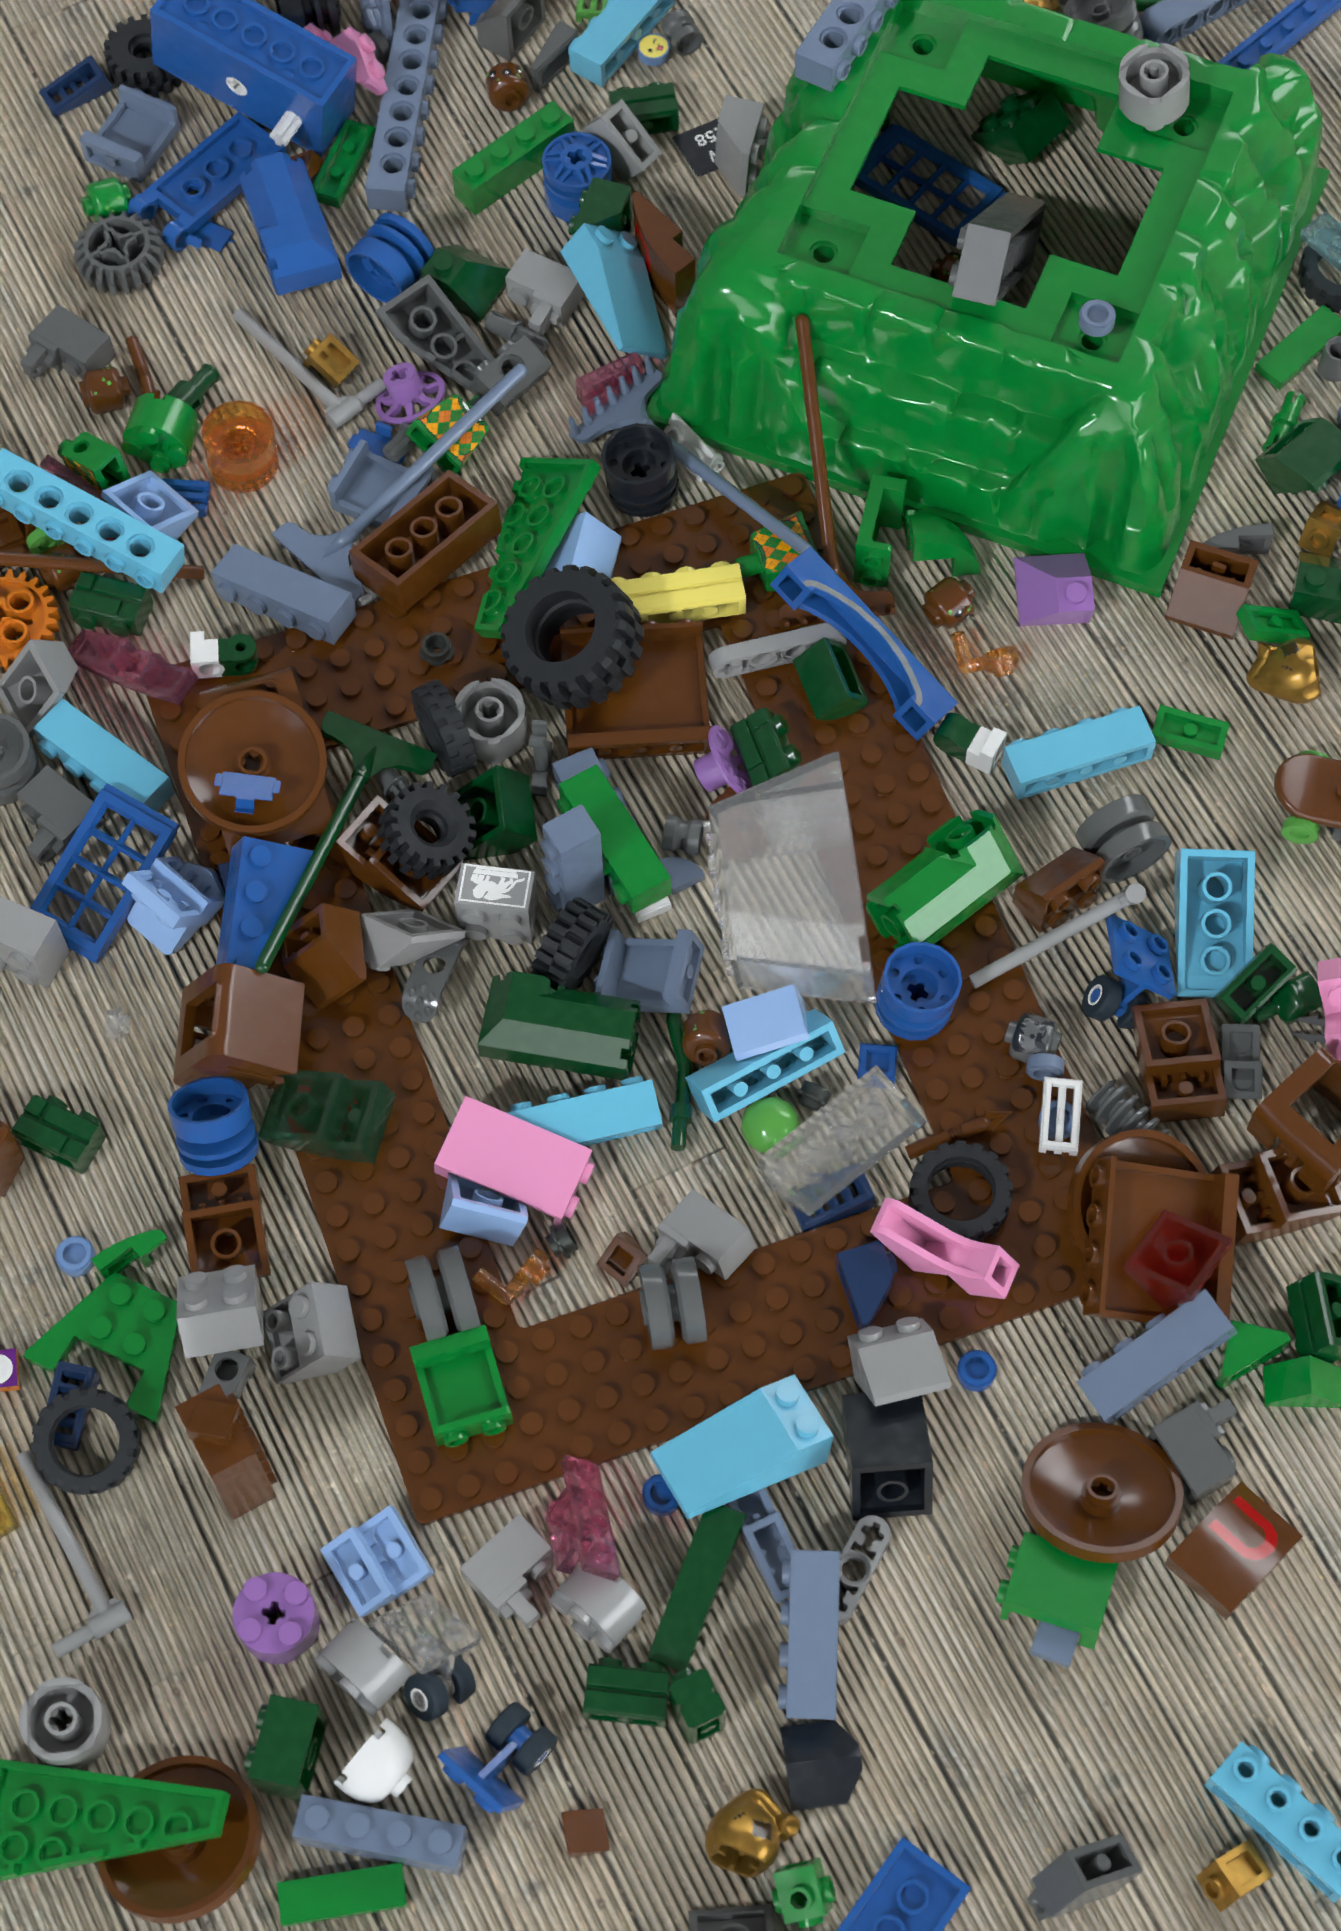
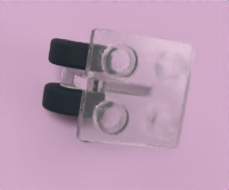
[369,1592,481,1722]

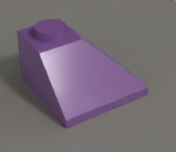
[1013,553,1095,627]

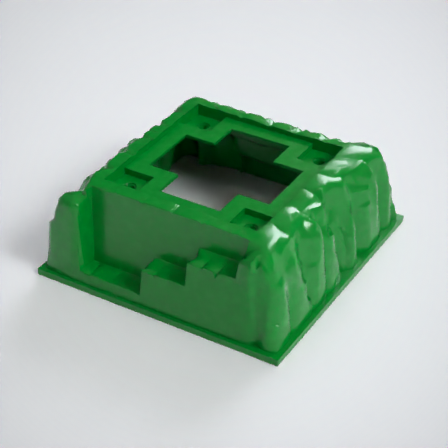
[646,0,1330,598]

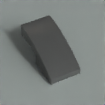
[1203,523,1274,554]
[1220,1024,1262,1100]

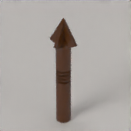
[125,336,160,399]
[905,1110,1013,1160]

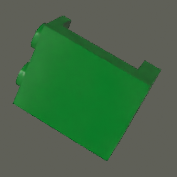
[853,474,907,588]
[409,1325,513,1447]
[995,1532,1119,1650]

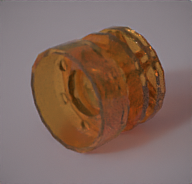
[201,400,279,493]

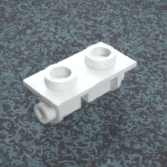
[664,413,724,482]

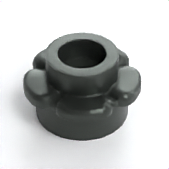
[419,632,454,666]
[795,1080,832,1112]
[545,1222,579,1259]

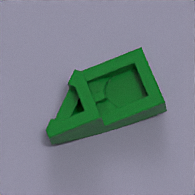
[91,1229,168,1280]

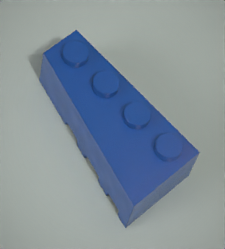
[216,836,314,970]

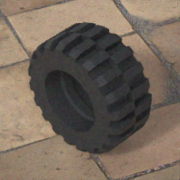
[500,565,644,710]

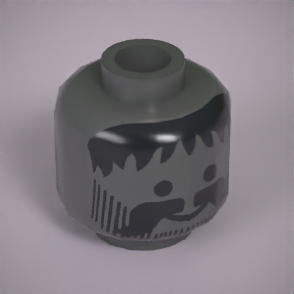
[1004,1012,1062,1063]

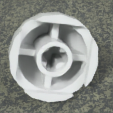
[333,1718,413,1804]

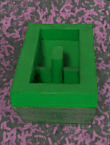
[1216,1320,1291,1390]
[1262,1355,1341,1408]

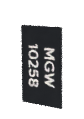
[672,118,769,177]

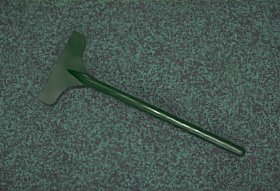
[255,710,438,974]

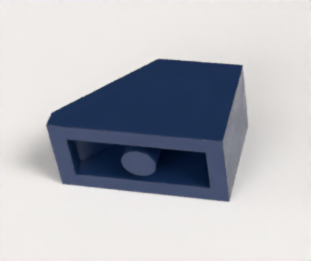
[835,1240,898,1331]

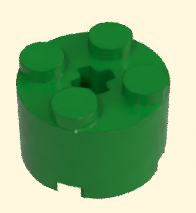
[121,393,201,474]

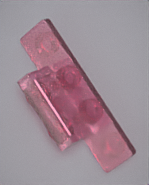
[545,1455,621,1581]

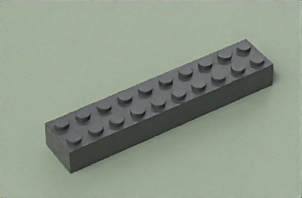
[948,192,1047,306]

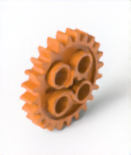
[0,569,61,672]

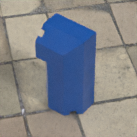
[239,152,342,296]

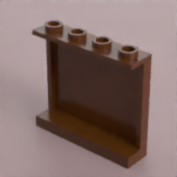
[560,619,711,759]
[1080,1156,1240,1324]

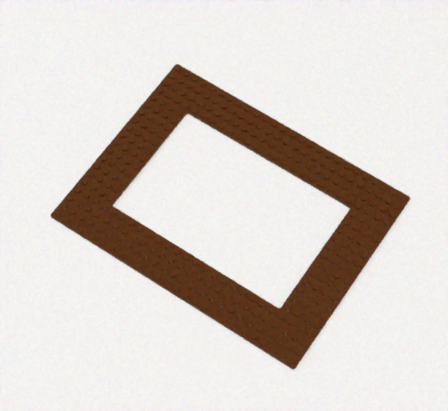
[141,472,1099,1525]

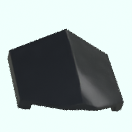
[780,1720,863,1812]

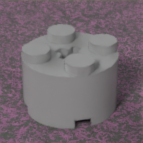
[1118,43,1190,131]
[455,678,528,765]
[549,1555,646,1653]
[314,1617,412,1717]
[19,1677,111,1769]

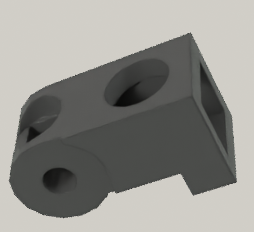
[198,1351,257,1400]

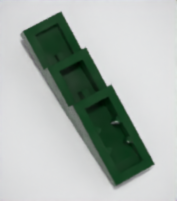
[647,1505,747,1671]

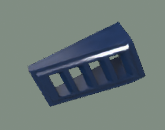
[38,55,114,117]
[788,1165,875,1233]
[47,1361,101,1451]

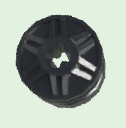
[274,0,341,38]
[601,423,680,517]

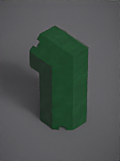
[477,971,641,1080]

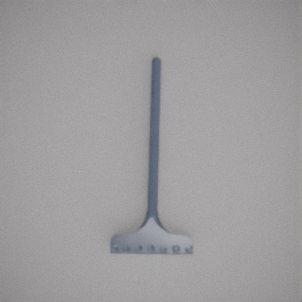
[568,355,813,554]
[272,364,527,609]

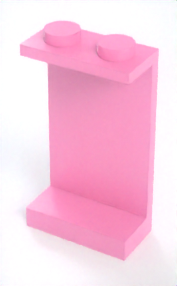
[434,1096,595,1226]

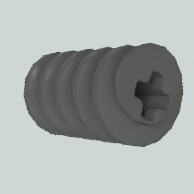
[1085,1080,1170,1135]

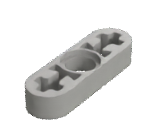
[838,1515,891,1626]

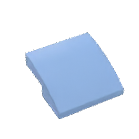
[320,1505,435,1618]

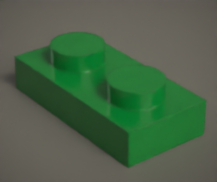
[1236,604,1311,644]
[1152,705,1230,760]

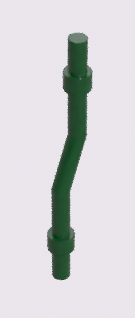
[666,1013,693,1151]

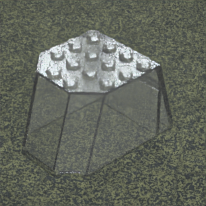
[703,752,877,1004]

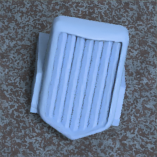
[121,856,225,955]

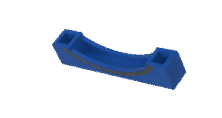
[770,546,958,741]

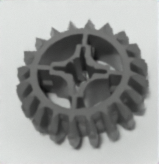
[74,210,165,296]

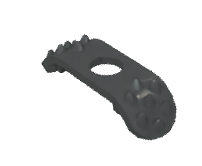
[402,936,470,1023]

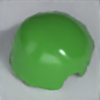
[741,1097,801,1153]

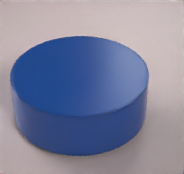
[956,1350,997,1392]
[642,1474,679,1516]

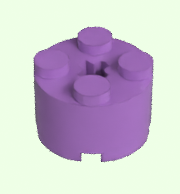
[233,1572,320,1664]

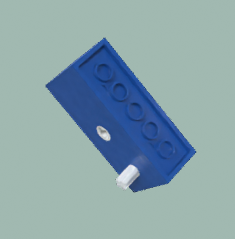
[150,0,357,157]

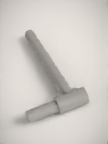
[233,308,387,430]
[968,883,1146,989]
[15,1450,133,1658]

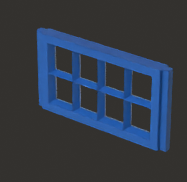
[854,123,1006,248]
[30,783,180,964]

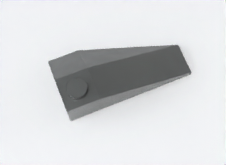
[375,274,506,396]

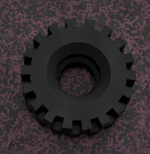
[104,14,182,98]
[377,781,476,880]
[531,897,613,991]

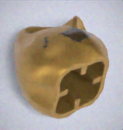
[1246,638,1321,704]
[705,1788,801,1878]

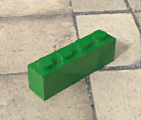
[452,100,575,216]
[556,764,672,914]

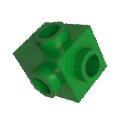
[772,1857,836,1928]

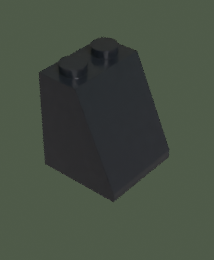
[842,1392,933,1520]

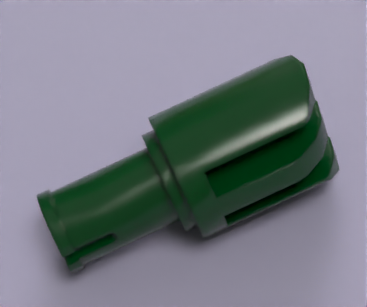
[163,363,220,412]

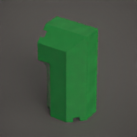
[866,809,1025,950]

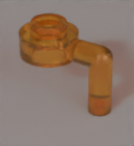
[951,631,1020,677]
[472,1247,550,1305]

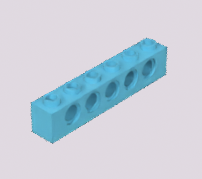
[0,448,185,593]

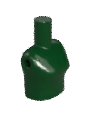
[1252,971,1323,1024]

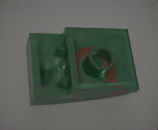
[257,1070,396,1163]

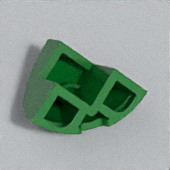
[903,510,981,577]

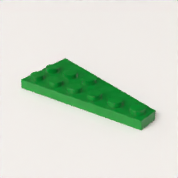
[474,457,601,639]
[0,1759,231,1881]

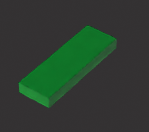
[312,119,376,209]
[1254,305,1341,390]
[277,1862,408,1927]

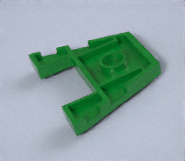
[23,1271,179,1425]

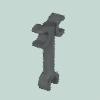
[529,719,553,797]

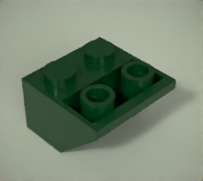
[970,90,1070,165]
[568,177,633,236]
[1255,417,1341,495]

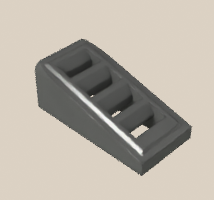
[531,20,578,92]

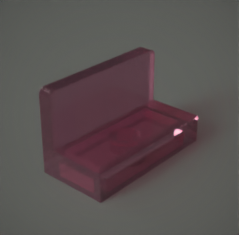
[575,352,653,416]

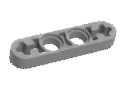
[708,622,847,678]

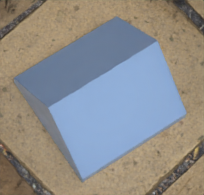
[101,470,199,540]
[540,511,622,579]
[722,984,809,1061]
[439,1173,528,1246]

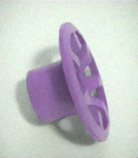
[375,363,446,424]
[694,725,754,798]

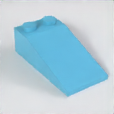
[560,223,668,360]
[1174,848,1255,998]
[650,1374,834,1519]

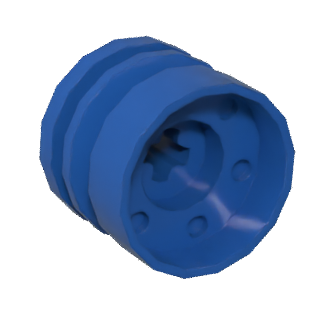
[542,132,613,222]
[345,213,434,304]
[874,942,962,1040]
[168,1076,259,1176]

